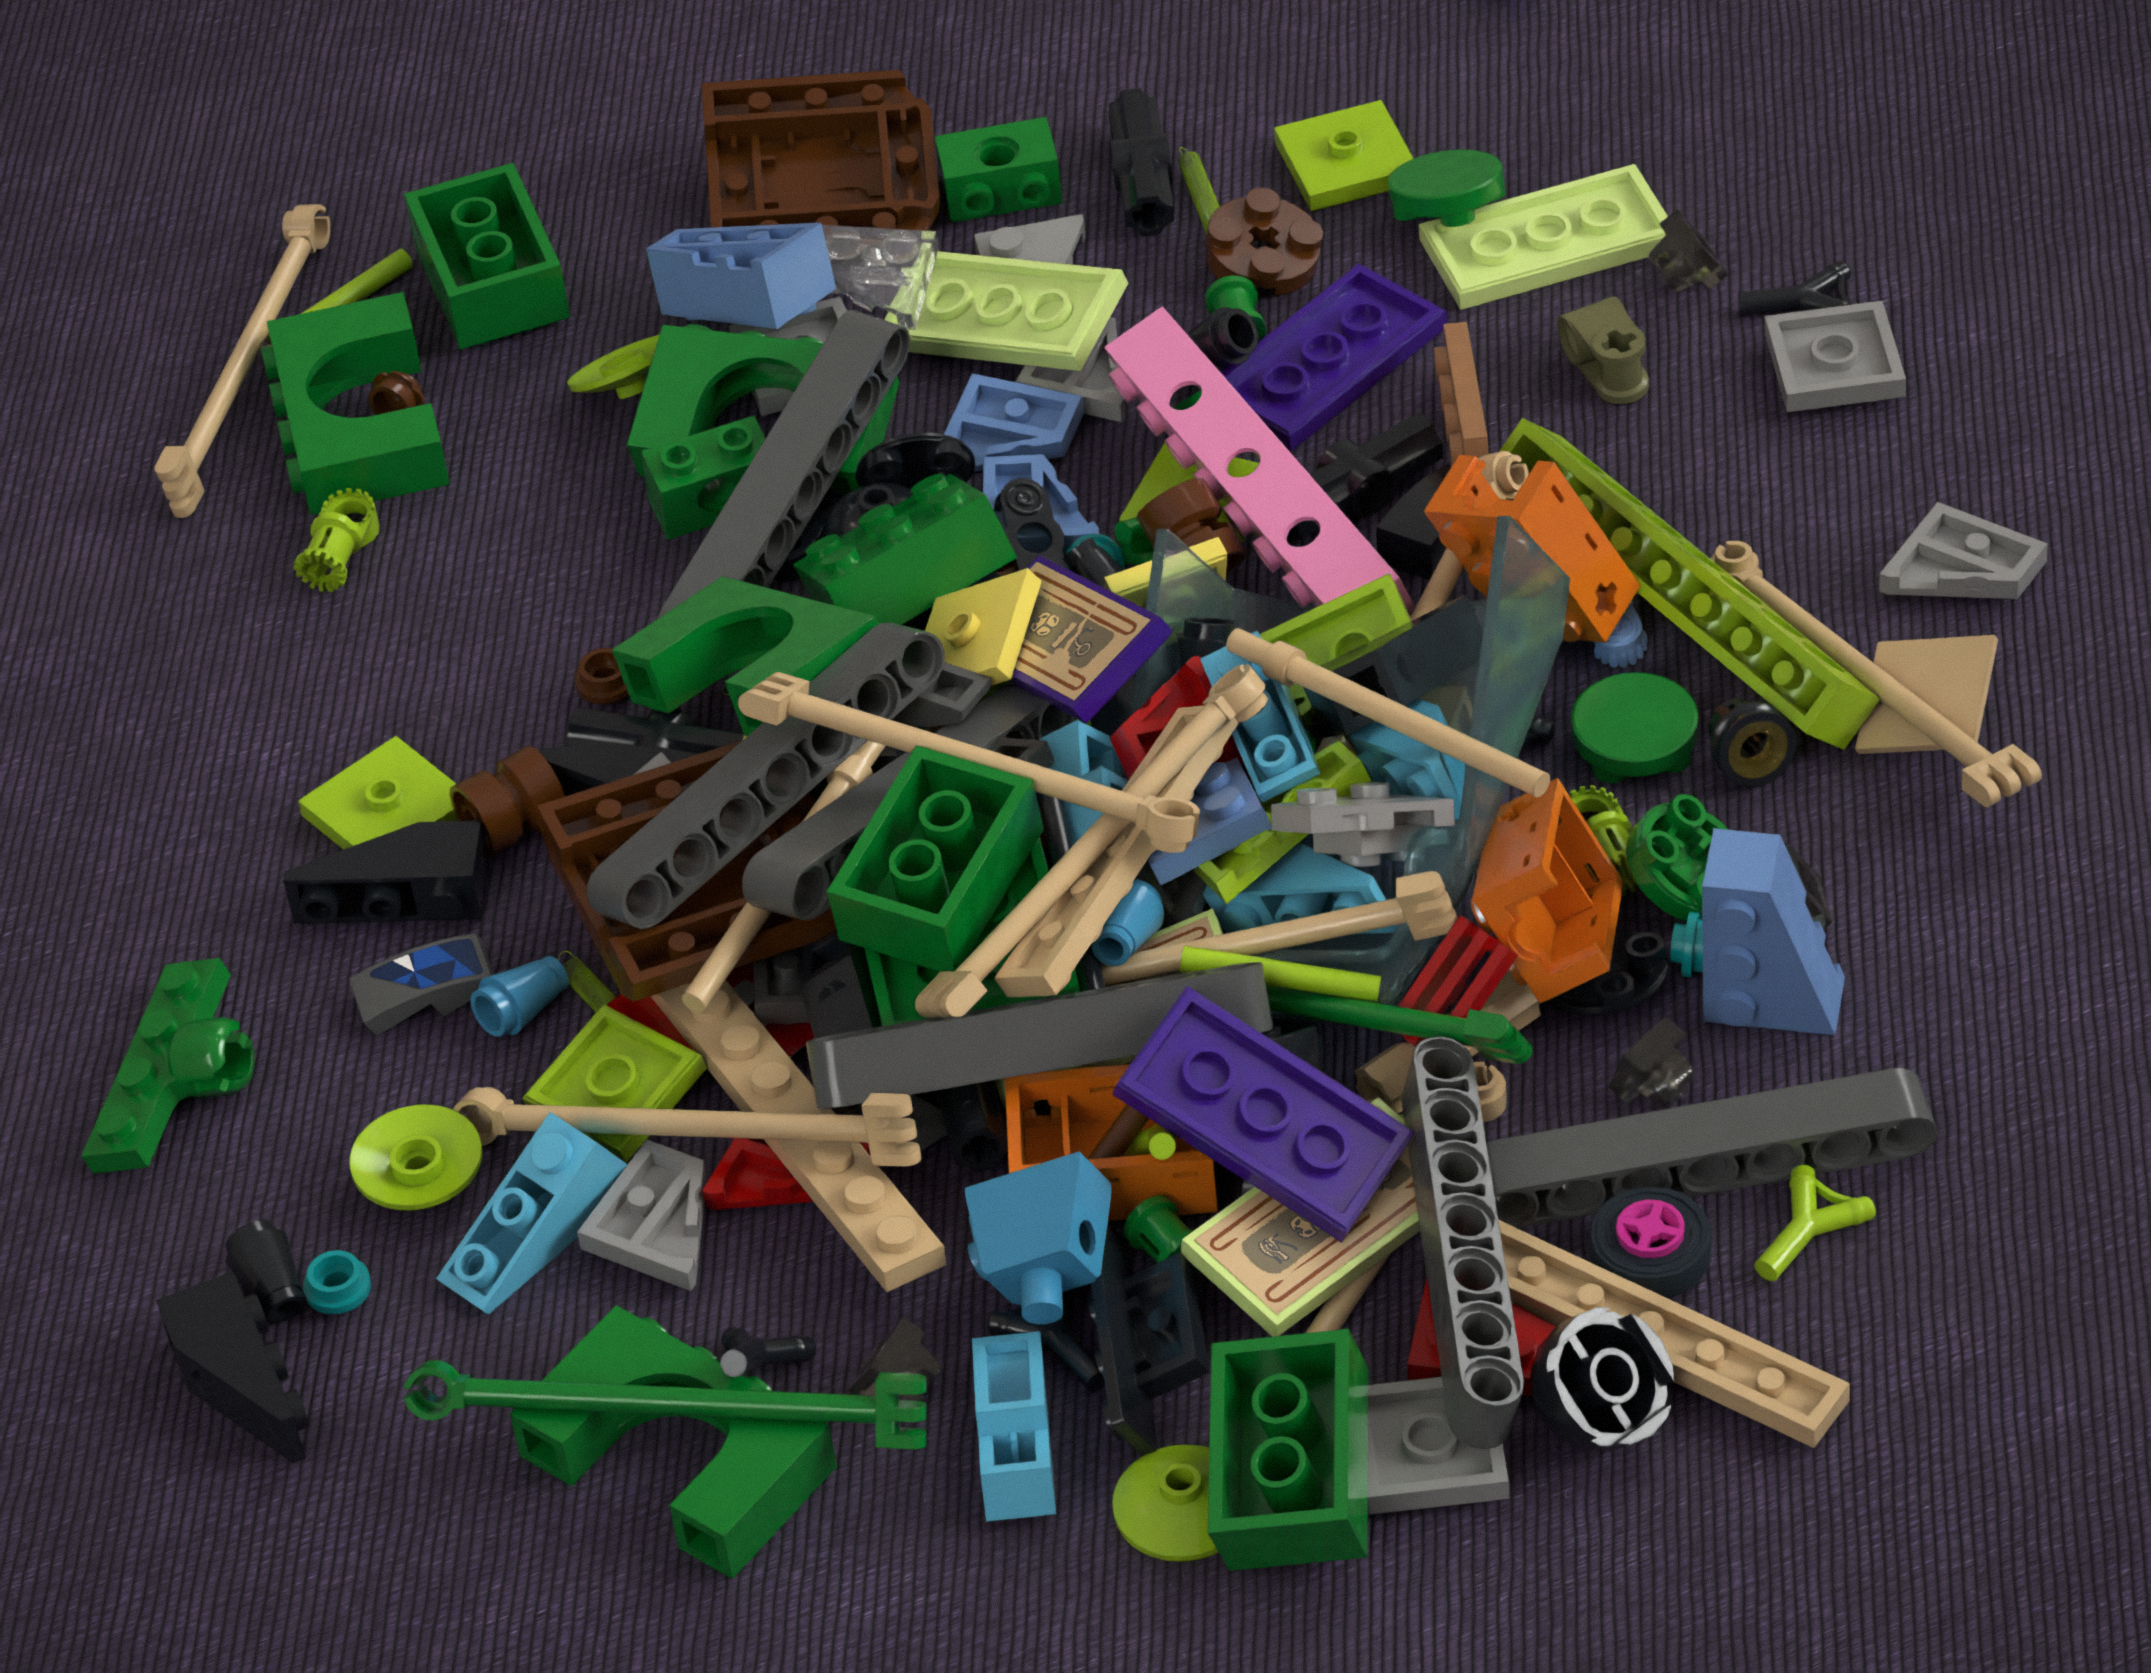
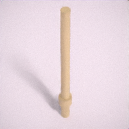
[1226,628,1550,798]
[682,740,886,1013]

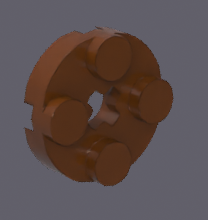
[1205,187,1323,296]

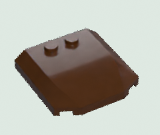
[701,70,940,262]
[537,740,836,1001]

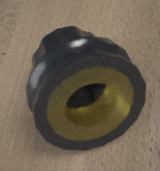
[1708,698,1797,787]

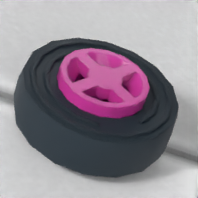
[1589,1187,1712,1298]

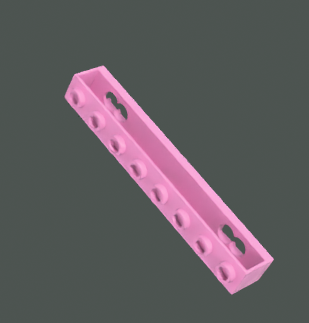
[1104,306,1415,617]

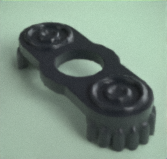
[993,478,1067,571]

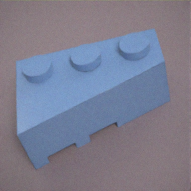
[646,223,836,329]
[1702,828,1845,1035]

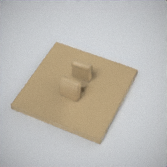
[1855,635,1998,754]

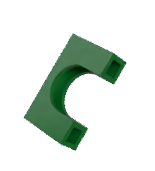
[261,292,450,515]
[627,324,900,499]
[612,576,880,736]
[510,1305,837,1579]

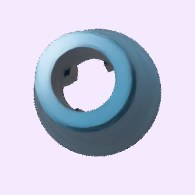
[1092,879,1164,966]
[471,956,569,1037]

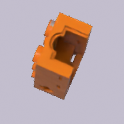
[1423,455,1641,643]
[1470,778,1624,1004]
[1005,1064,1218,1221]

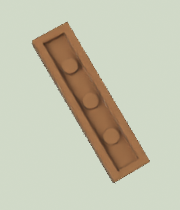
[1434,322,1489,467]

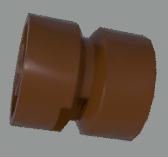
[1136,478,1248,575]
[449,745,566,858]

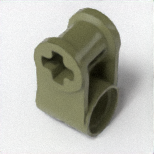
[1557,296,1649,404]

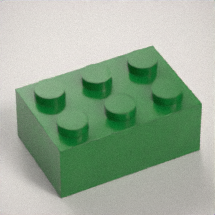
[404,162,570,350]
[793,474,1017,625]
[826,745,1044,972]
[1208,1329,1368,1571]

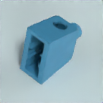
[965,1151,1112,1324]

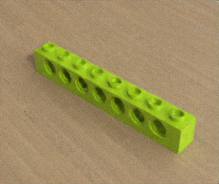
[1500,418,1881,750]

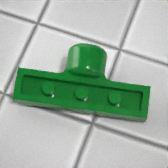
[81,958,255,1174]

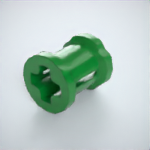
[1205,275,1266,342]
[1123,1195,1199,1273]

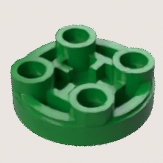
[1387,149,1505,227]
[1571,672,1698,783]
[1626,794,1729,922]

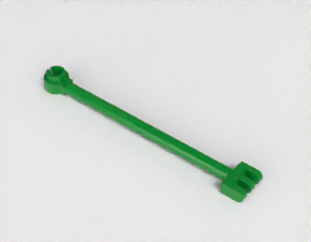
[1266,985,1532,1064]
[403,1360,927,1449]

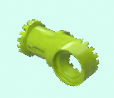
[294,488,380,592]
[1570,785,1638,896]

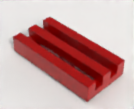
[1398,915,1518,1047]

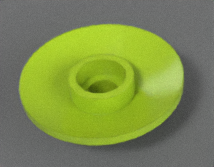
[567,335,659,399]
[349,1104,482,1210]
[1112,1444,1218,1562]

